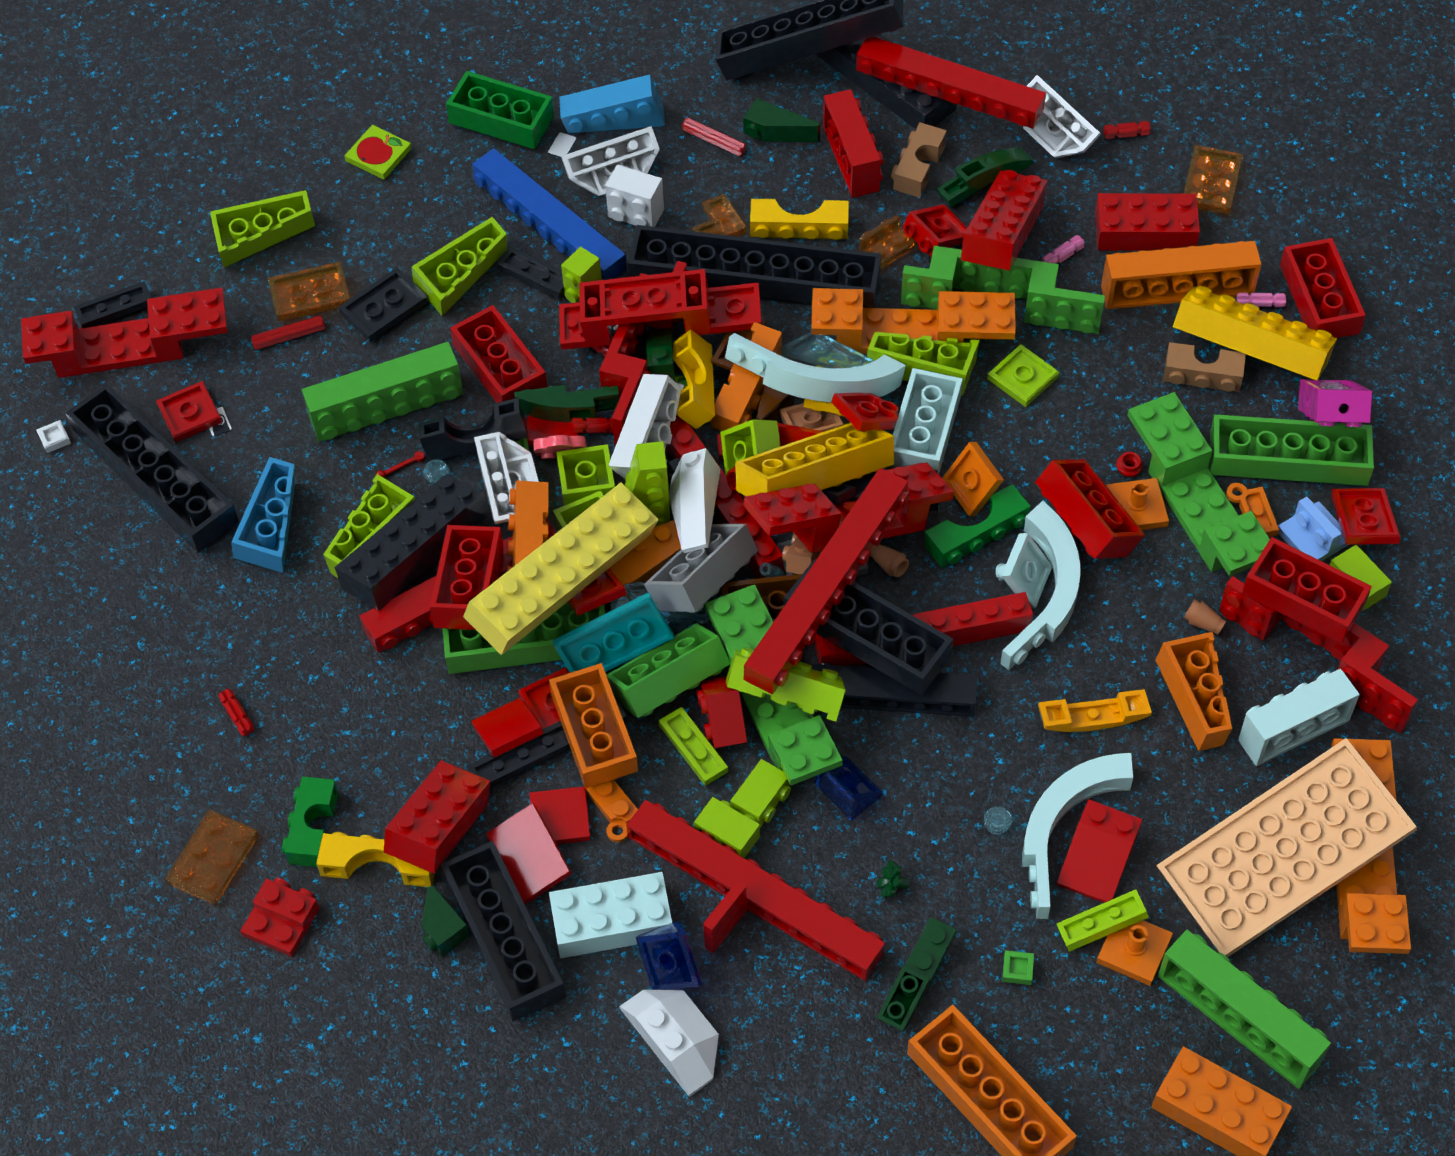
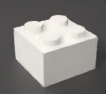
[605,165,664,227]

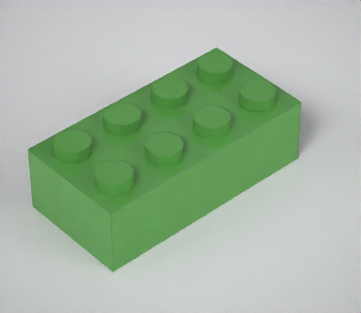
[606,623,731,718]

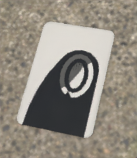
[209,407,232,436]

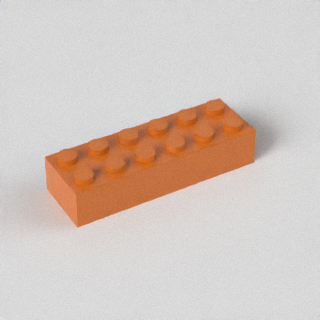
[1101,241,1261,310]
[907,1005,1077,1156]

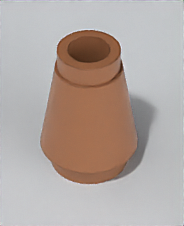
[870,544,909,577]
[1183,599,1226,635]

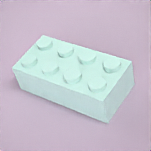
[887,368,963,474]
[1238,668,1360,766]
[549,872,674,958]

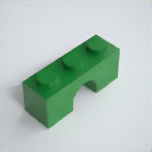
[282,777,339,867]

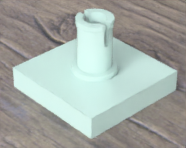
[996,533,1052,609]

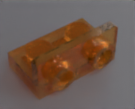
[859,215,915,269]

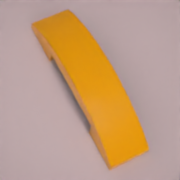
[1038,689,1152,732]

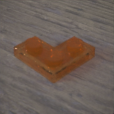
[692,194,746,237]

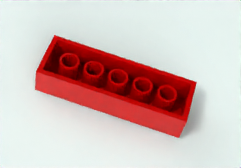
[961,170,1048,271]

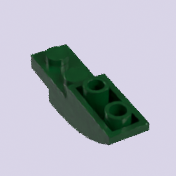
[937,148,1034,207]
[514,385,619,422]
[877,917,957,1032]

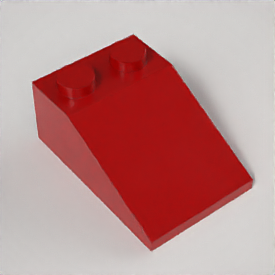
[1056,799,1142,903]

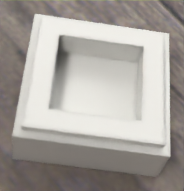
[37,420,71,453]

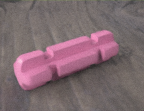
[1042,235,1085,264]
[1236,293,1286,307]

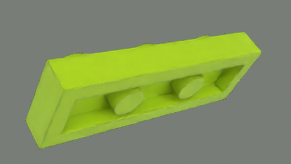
[659,707,728,786]
[1056,889,1149,952]

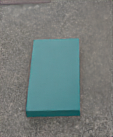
[552,592,675,673]

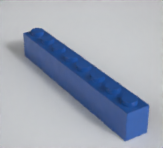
[472,148,627,280]

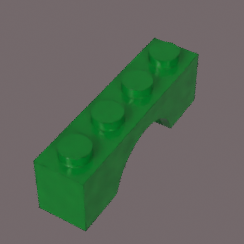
[924,484,1031,568]

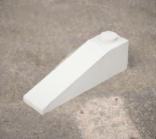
[669,448,720,553]

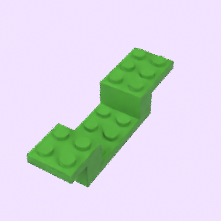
[901,246,1105,334]
[1127,392,1270,576]
[705,584,842,785]

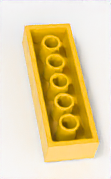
[1173,286,1337,380]
[735,423,894,496]

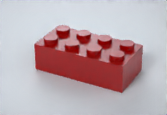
[823,89,884,198]
[1095,193,1200,251]
[1280,238,1366,338]
[450,305,547,403]
[1035,459,1145,559]
[430,525,504,630]
[1242,537,1372,644]
[384,760,490,874]

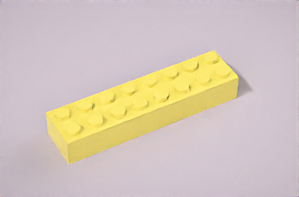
[463,483,659,655]

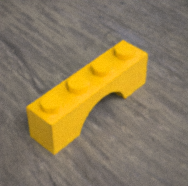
[750,199,849,240]
[673,330,715,429]
[316,832,435,887]

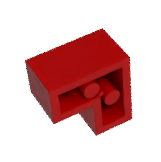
[696,676,747,748]

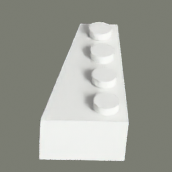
[608,374,682,480]

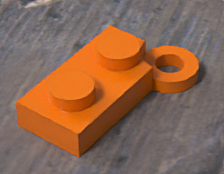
[1226,483,1279,537]
[586,779,638,843]

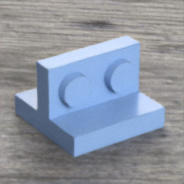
[1278,497,1350,561]

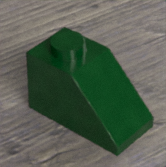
[421,885,469,957]

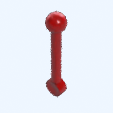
[376,451,425,478]

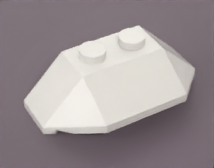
[1023,75,1101,158]
[561,126,660,197]
[474,432,539,524]
[619,990,719,1097]

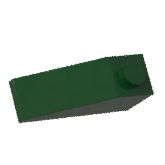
[743,98,820,142]
[647,328,676,382]

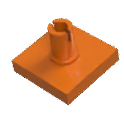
[942,442,1004,516]
[1106,478,1169,530]
[1096,920,1173,986]

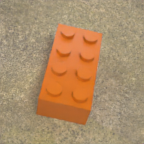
[549,663,638,789]
[1151,1046,1292,1156]

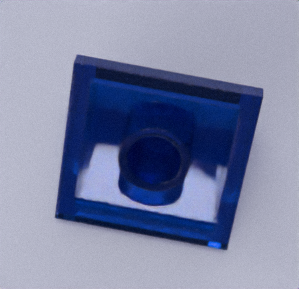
[814,756,884,821]
[635,921,702,990]

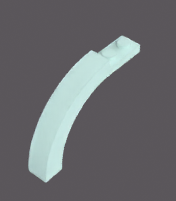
[725,333,906,402]
[1001,501,1080,670]
[1022,753,1133,919]

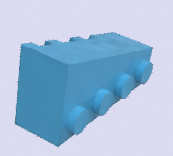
[559,74,665,133]
[231,457,296,573]

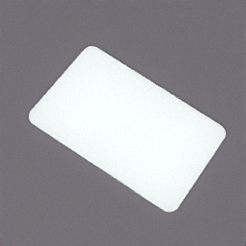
[548,132,576,157]

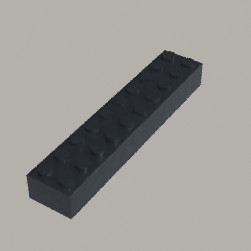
[628,225,881,308]

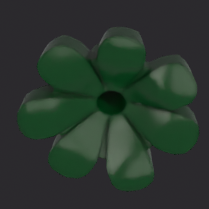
[877,860,909,898]

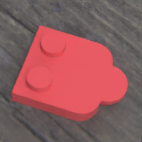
[533,435,587,460]

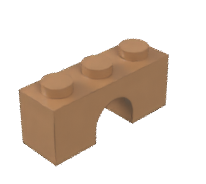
[891,123,947,198]
[1163,342,1246,392]

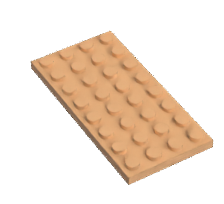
[1157,738,1417,957]

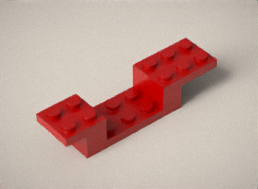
[599,261,687,447]
[559,269,762,350]
[21,287,228,378]
[743,462,955,553]
[1219,576,1418,734]

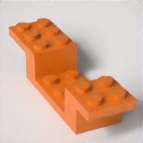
[811,288,1015,354]
[1332,738,1411,954]

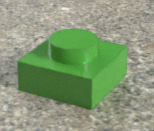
[1002,950,1034,985]

